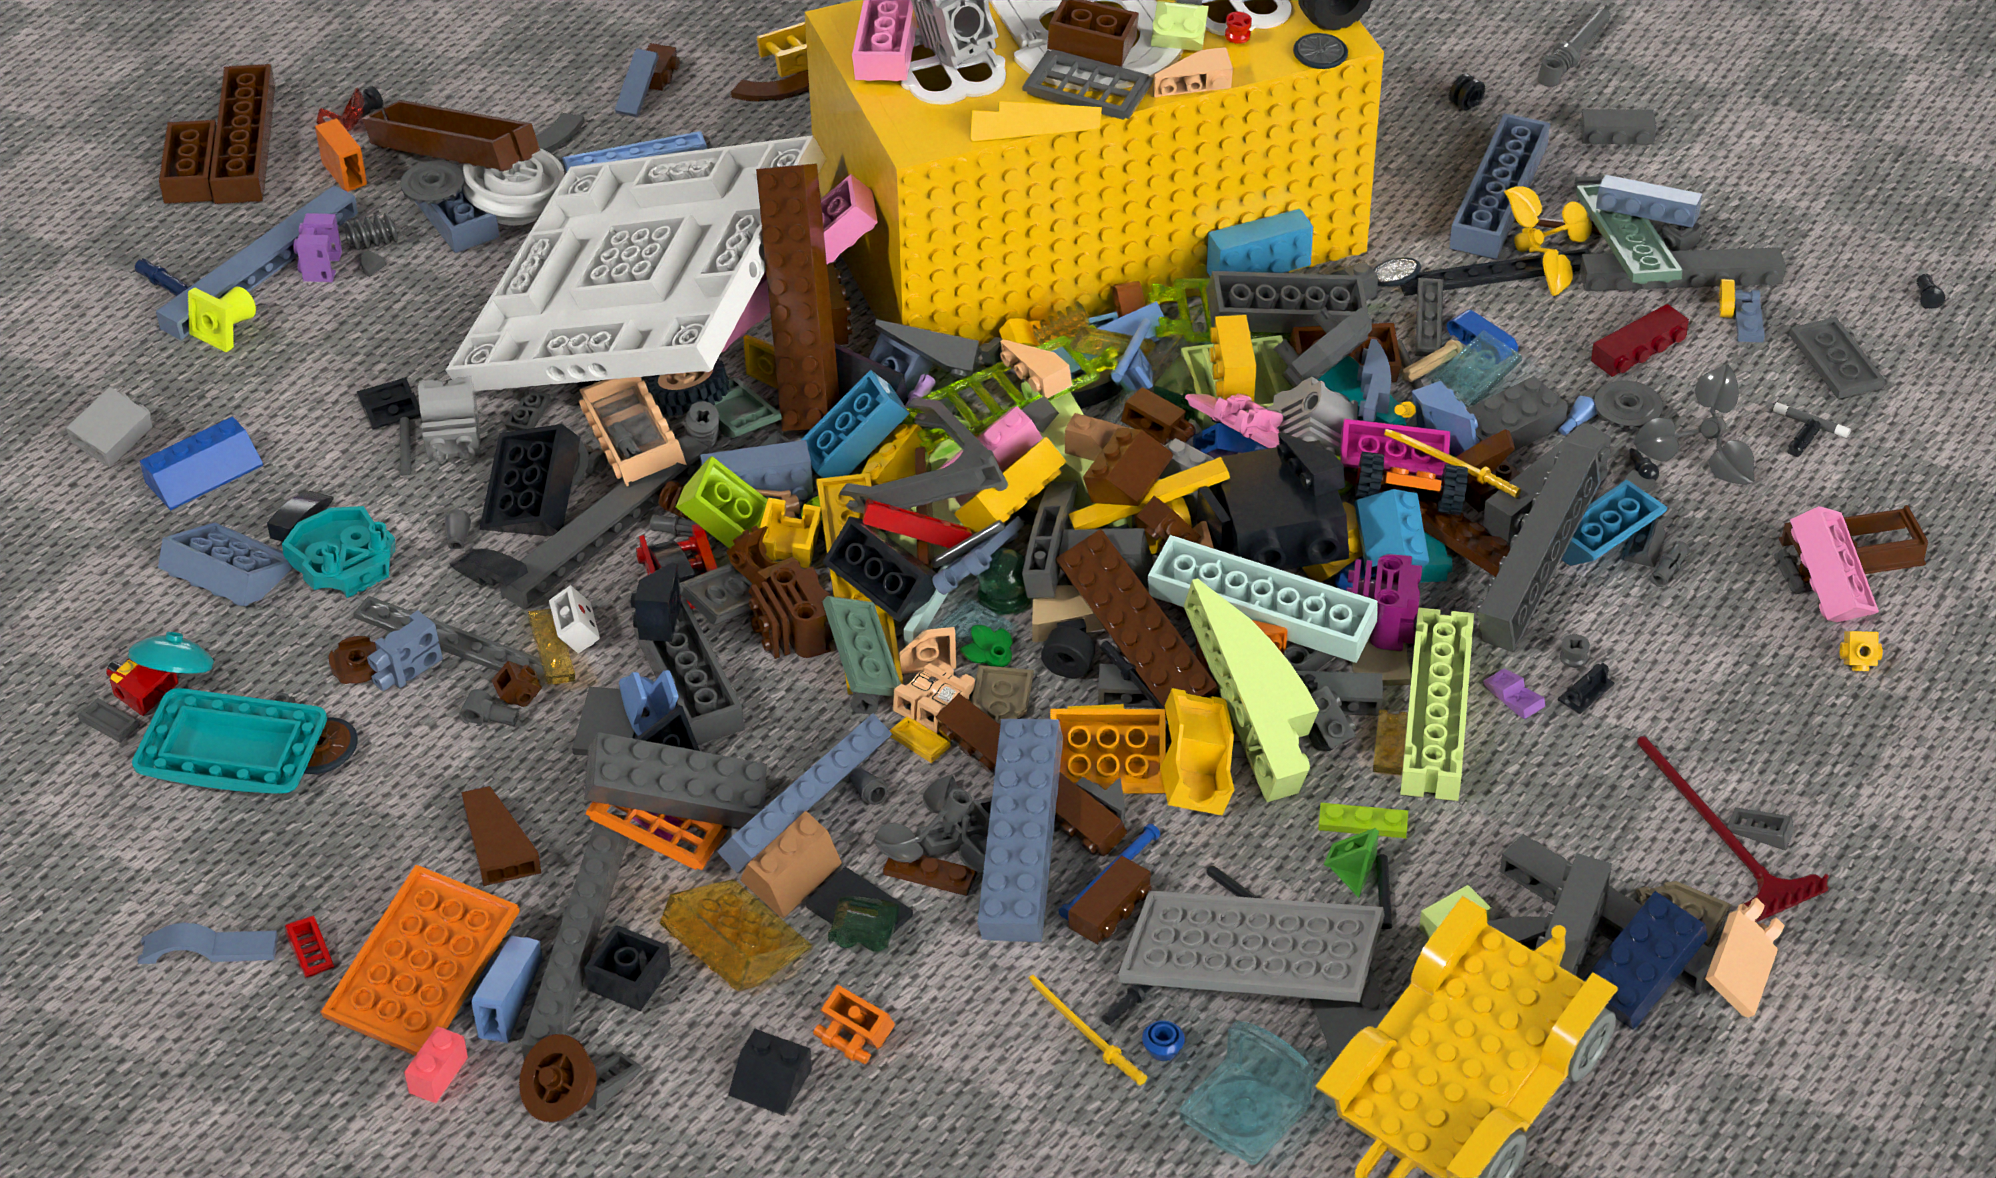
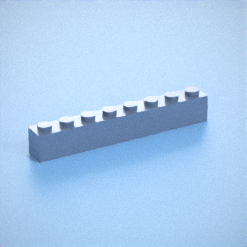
[717,713,892,873]

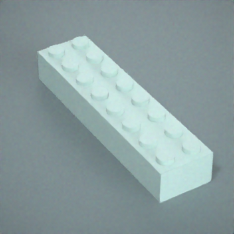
[1148,535,1378,663]

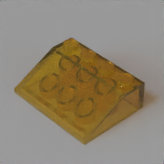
[659,879,812,992]

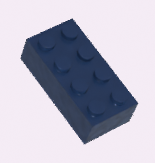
[1583,891,1708,1030]

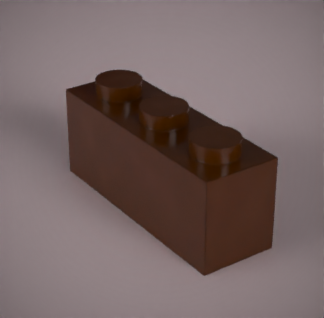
[1068,855,1152,945]

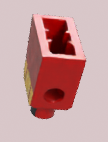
[106,659,179,716]

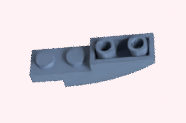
[1357,339,1391,422]

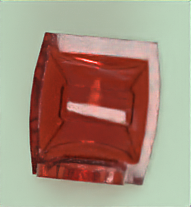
[316,87,364,132]

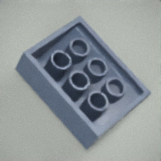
[158,523,293,606]

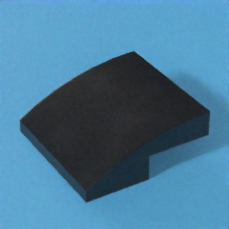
[357,377,421,430]

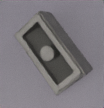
[1623,519,1666,567]

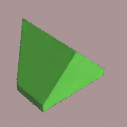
[1324,828,1379,898]

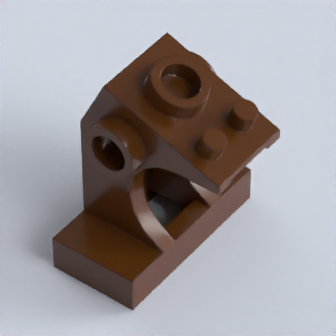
[726,525,800,595]

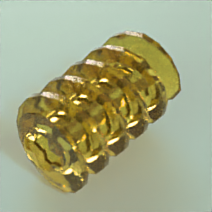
[1032,301,1090,350]

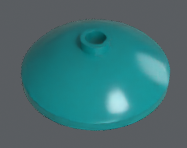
[128,632,214,673]

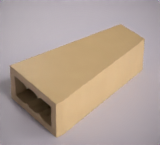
[1032,585,1104,642]

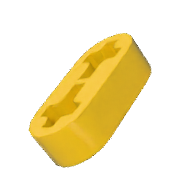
[1719,279,1735,318]

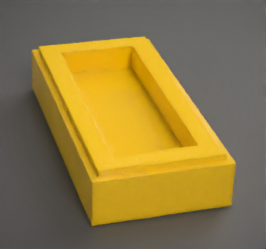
[889,716,950,763]

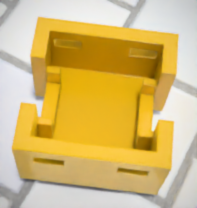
[760,498,821,568]

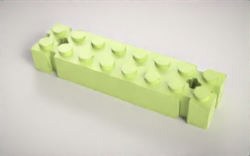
[1400,608,1474,801]

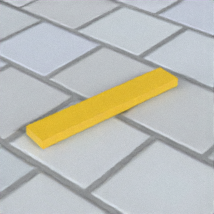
[1068,457,1230,530]

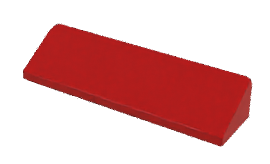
[863,499,973,552]

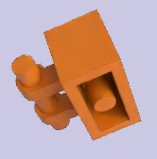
[813,984,895,1065]

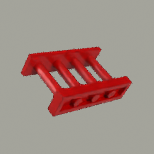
[636,524,717,609]

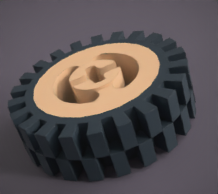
[647,358,730,416]

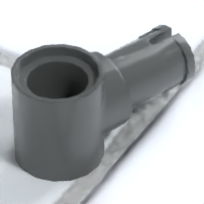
[459,689,519,727]

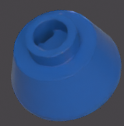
[1142,1020,1185,1061]

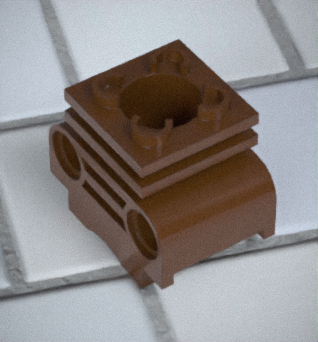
[749,561,834,659]

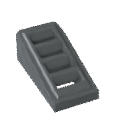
[1727,807,1794,851]
[587,1051,642,1110]

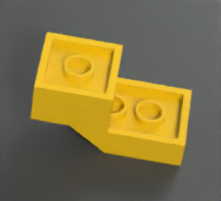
[1160,688,1234,816]

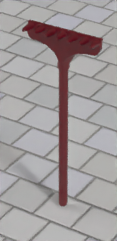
[1637,736,1829,922]

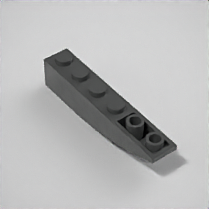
[1022,481,1078,598]

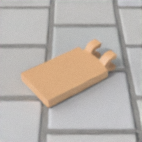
[1705,898,1784,1018]

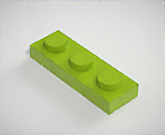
[1318,803,1408,838]

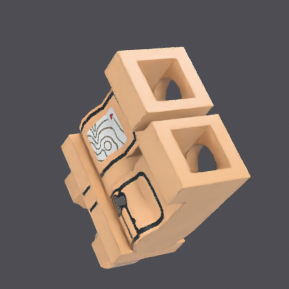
[893,662,975,733]

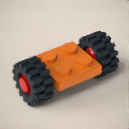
[1354,451,1468,516]

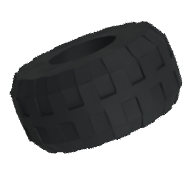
[1298,0,1373,30]

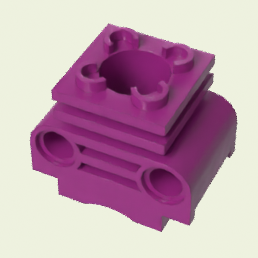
[1347,554,1422,651]

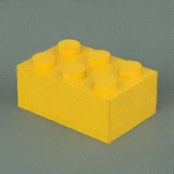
[1209,315,1256,402]

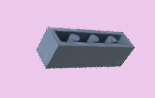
[1596,175,1702,228]

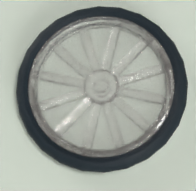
[1373,257,1421,287]

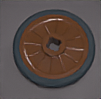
[304,717,358,774]

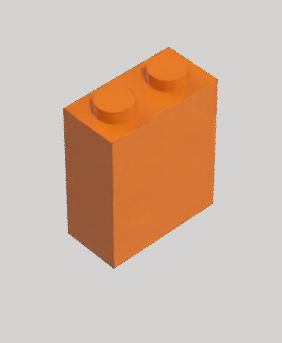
[315,118,367,192]

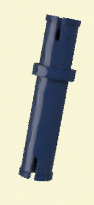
[135,258,190,296]

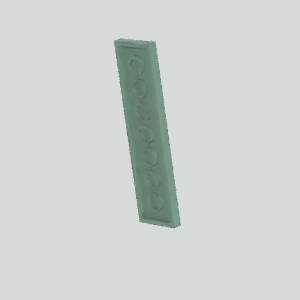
[1576,184,1683,284]

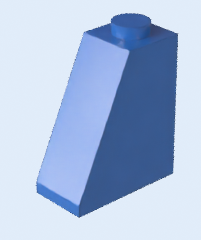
[1193,423,1269,458]

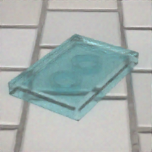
[1431,330,1522,408]

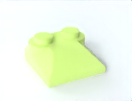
[1151,1,1208,51]

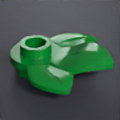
[960,625,1013,667]

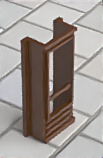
[1779,505,1928,583]

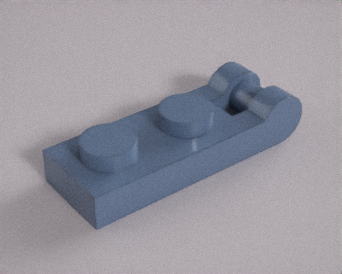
[1734,289,1764,342]

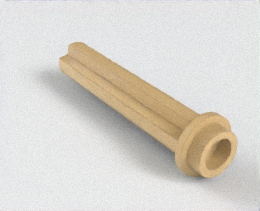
[1401,340,1464,382]

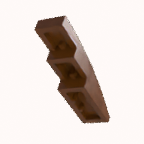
[1421,429,1515,497]

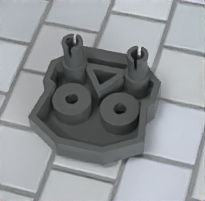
[1273,307,1372,388]

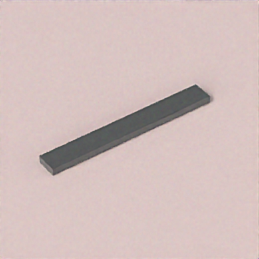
[353,596,556,687]

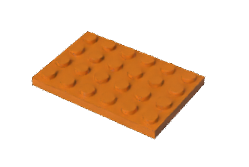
[321,865,520,1056]

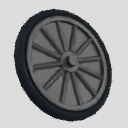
[1293,33,1348,69]

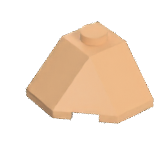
[899,627,956,674]

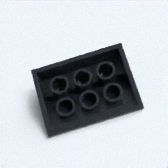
[479,424,581,536]

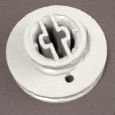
[463,149,564,226]

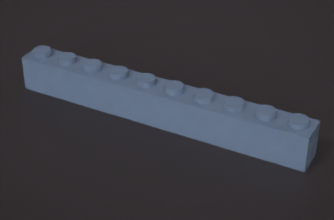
[156,185,358,340]

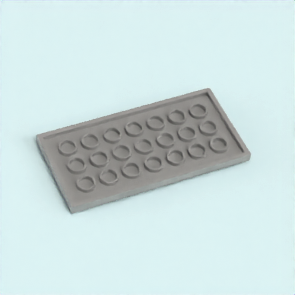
[1119,891,1384,1002]

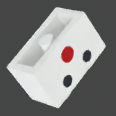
[549,585,600,654]

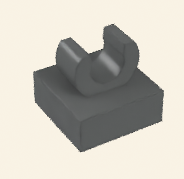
[979,337,1005,373]

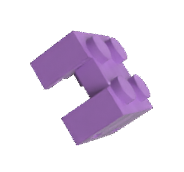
[294,213,342,282]

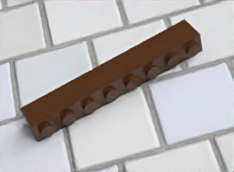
[936,693,1127,857]

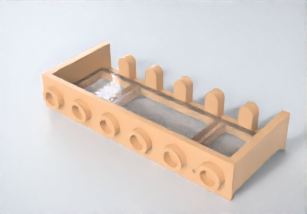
[578,377,687,486]

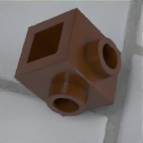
[491,661,542,707]

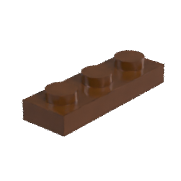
[883,855,977,896]

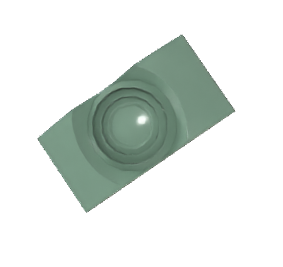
[714,376,782,438]

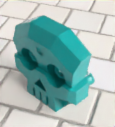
[282,506,396,598]

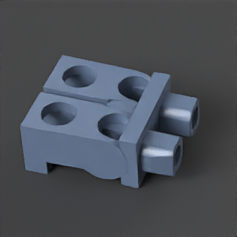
[367,610,443,691]

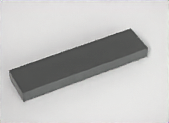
[1415,278,1443,356]

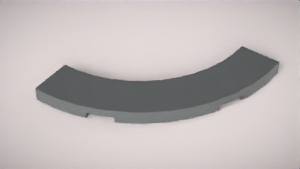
[536,113,585,153]

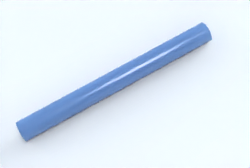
[1112,318,1152,382]

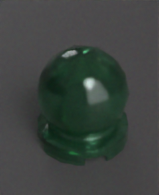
[977,548,1031,616]

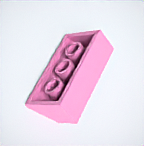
[937,406,1043,506]
[1790,506,1879,622]

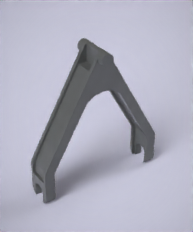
[840,398,1008,513]

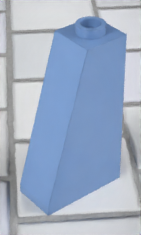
[471,936,543,1043]

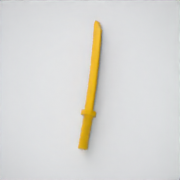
[1395,402,1416,418]
[1384,429,1521,498]
[1028,974,1147,1085]

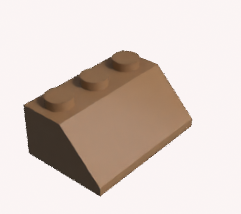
[740,811,842,919]

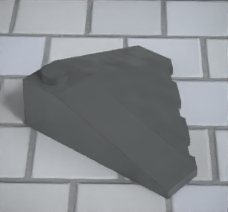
[875,319,979,378]

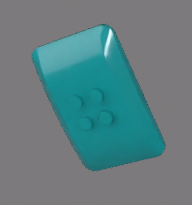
[132,688,327,793]

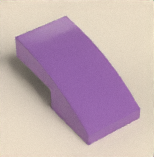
[1484,668,1545,719]

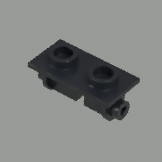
[1558,663,1615,714]

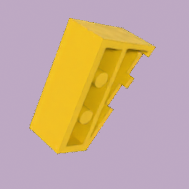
[862,424,936,486]

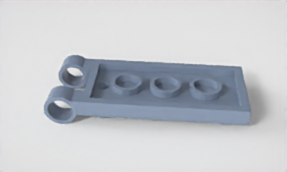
[932,516,1024,595]

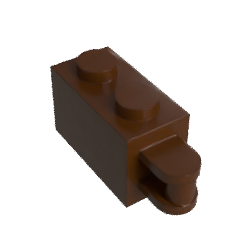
[1121,387,1196,446]

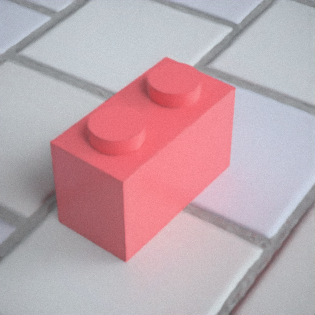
[404,1026,468,1103]

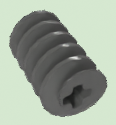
[344,213,398,250]
[685,401,719,449]

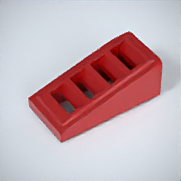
[285,915,334,978]

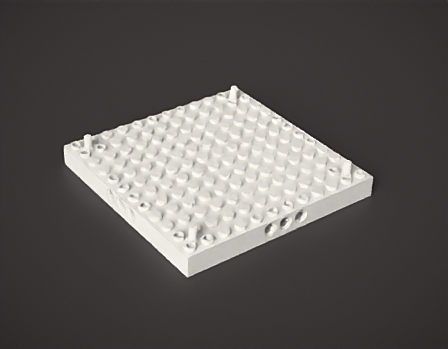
[446,135,826,392]

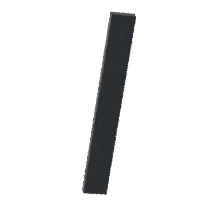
[1398,248,1590,296]

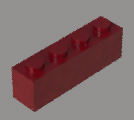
[1591,303,1689,377]

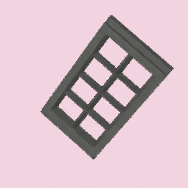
[1022,49,1153,120]

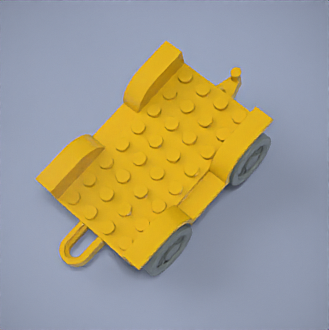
[1316,896,1617,1178]

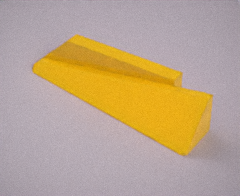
[971,101,1102,141]

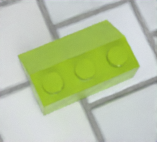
[676,456,768,549]

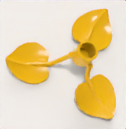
[1504,186,1592,296]

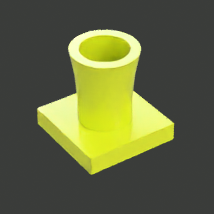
[188,287,256,353]

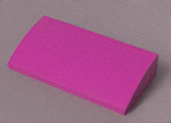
[1340,419,1450,478]

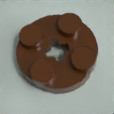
[328,636,377,684]

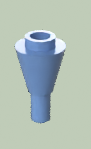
[1558,396,1597,436]

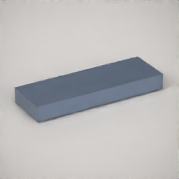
[615,49,659,117]

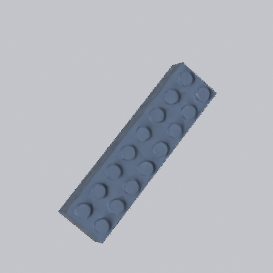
[1449,113,1550,259]
[977,719,1063,942]

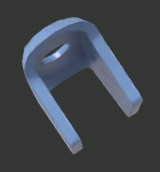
[619,670,678,736]

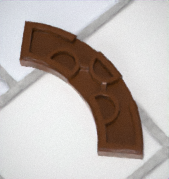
[731,70,809,102]

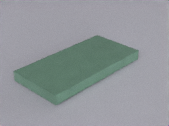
[823,596,901,697]

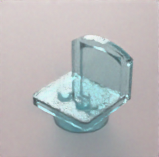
[1179,1020,1314,1165]

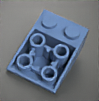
[1412,381,1480,456]

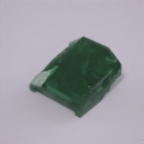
[828,896,899,952]

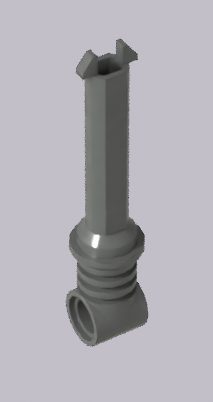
[1537,5,1611,87]

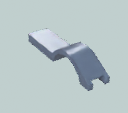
[137,923,278,964]

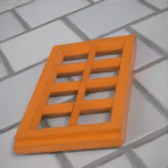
[585,802,727,870]

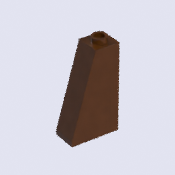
[461,786,542,887]

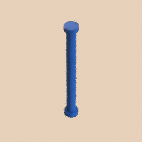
[1058,823,1160,921]

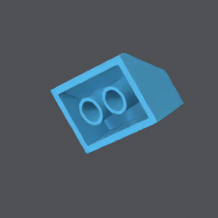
[1354,489,1429,573]

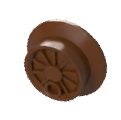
[519,1034,597,1123]

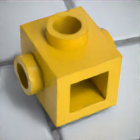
[1839,631,1883,671]

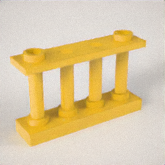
[757,22,808,77]

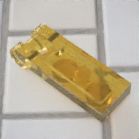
[1373,709,1408,775]

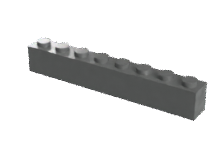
[1580,247,1786,292]
[1500,834,1716,995]

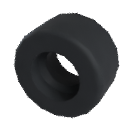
[1041,626,1095,679]

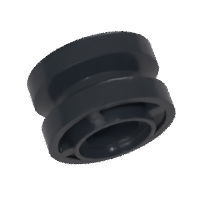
[1449,73,1485,111]

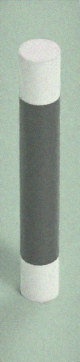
[1773,402,1851,438]

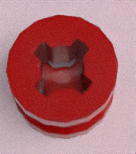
[1225,11,1252,44]

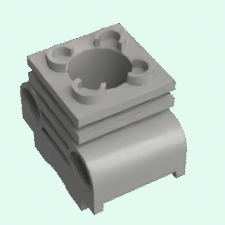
[911,0,999,68]
[418,376,481,462]
[1266,377,1358,456]

